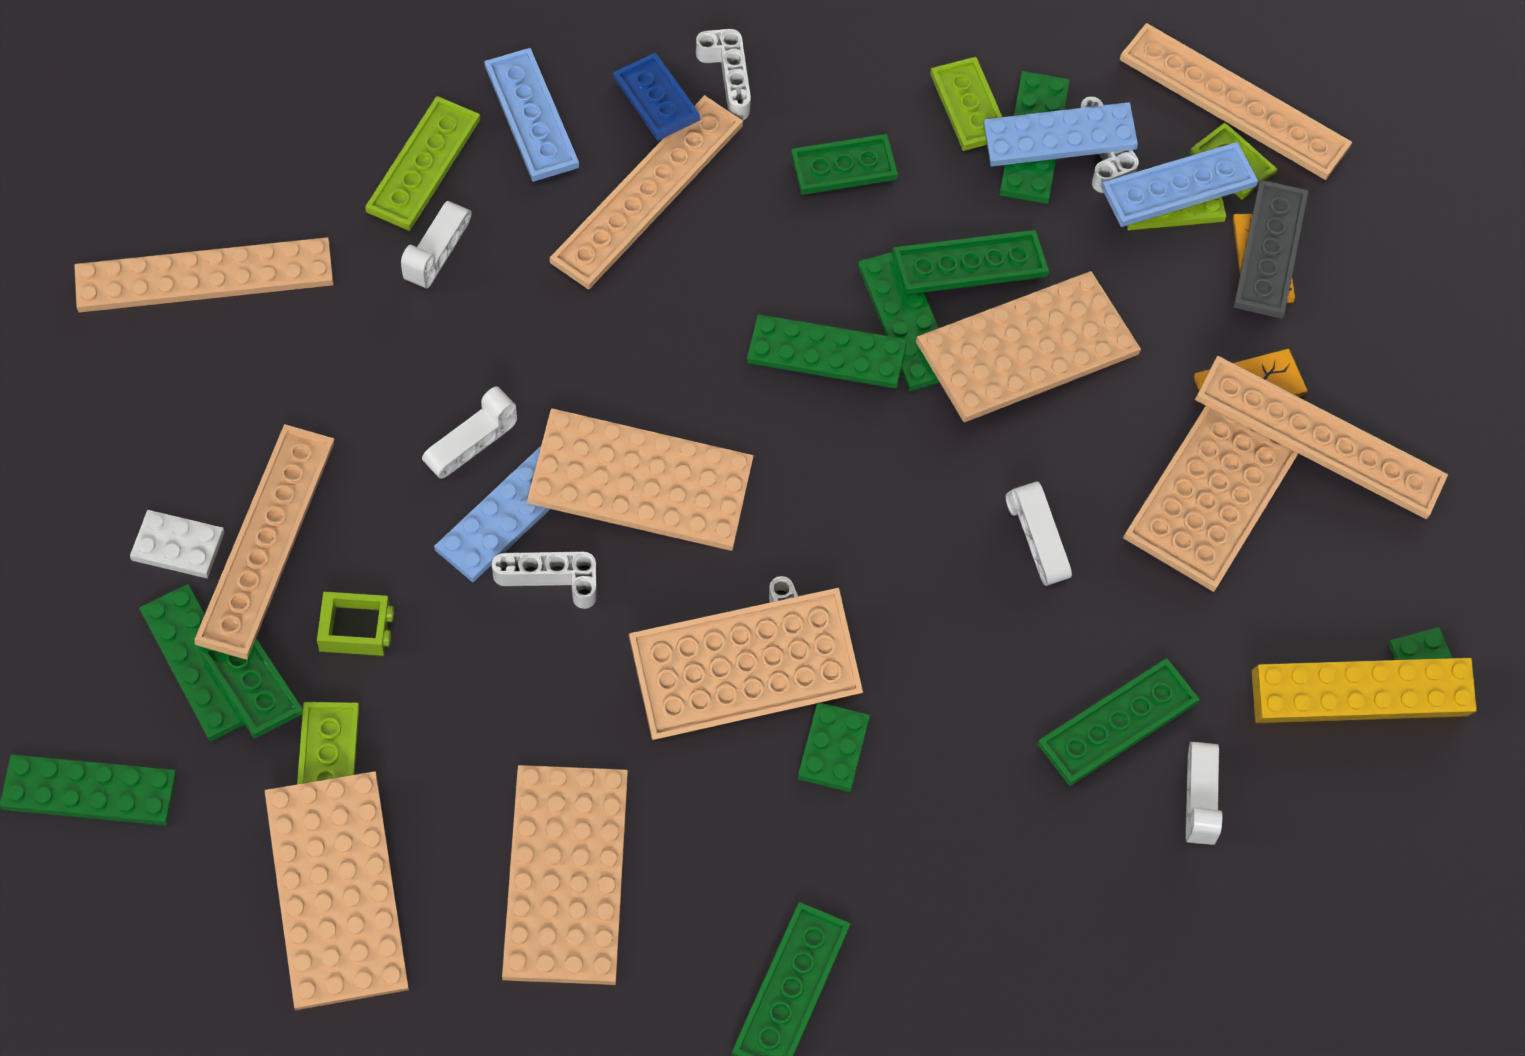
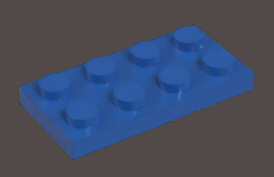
[613,52,701,141]

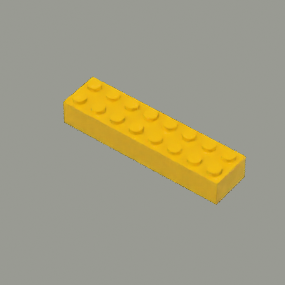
[1251,658,1476,723]

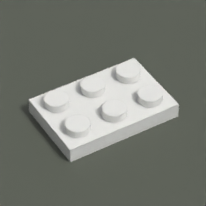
[130,510,225,578]

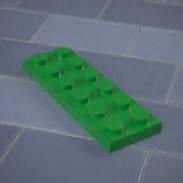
[1000,71,1070,204]
[892,230,1049,295]
[858,252,940,391]
[747,314,907,389]
[139,584,245,742]
[1037,658,1200,786]
[0,755,177,826]
[732,902,851,1056]

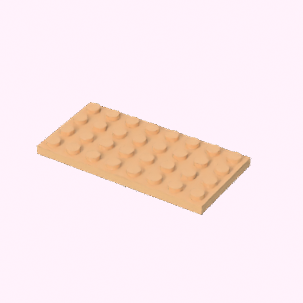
[916,271,1141,422]
[1123,406,1298,592]
[527,408,754,551]
[628,588,863,740]
[502,765,628,985]
[265,771,409,1010]

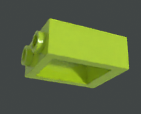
[317,592,394,656]

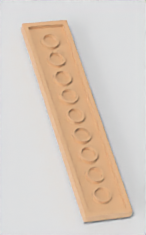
[1120,23,1352,180]
[550,95,743,289]
[75,237,333,313]
[1195,356,1448,519]
[195,424,334,660]

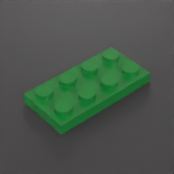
[791,134,898,195]
[200,639,303,739]

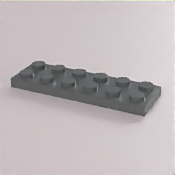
[1233,180,1309,319]

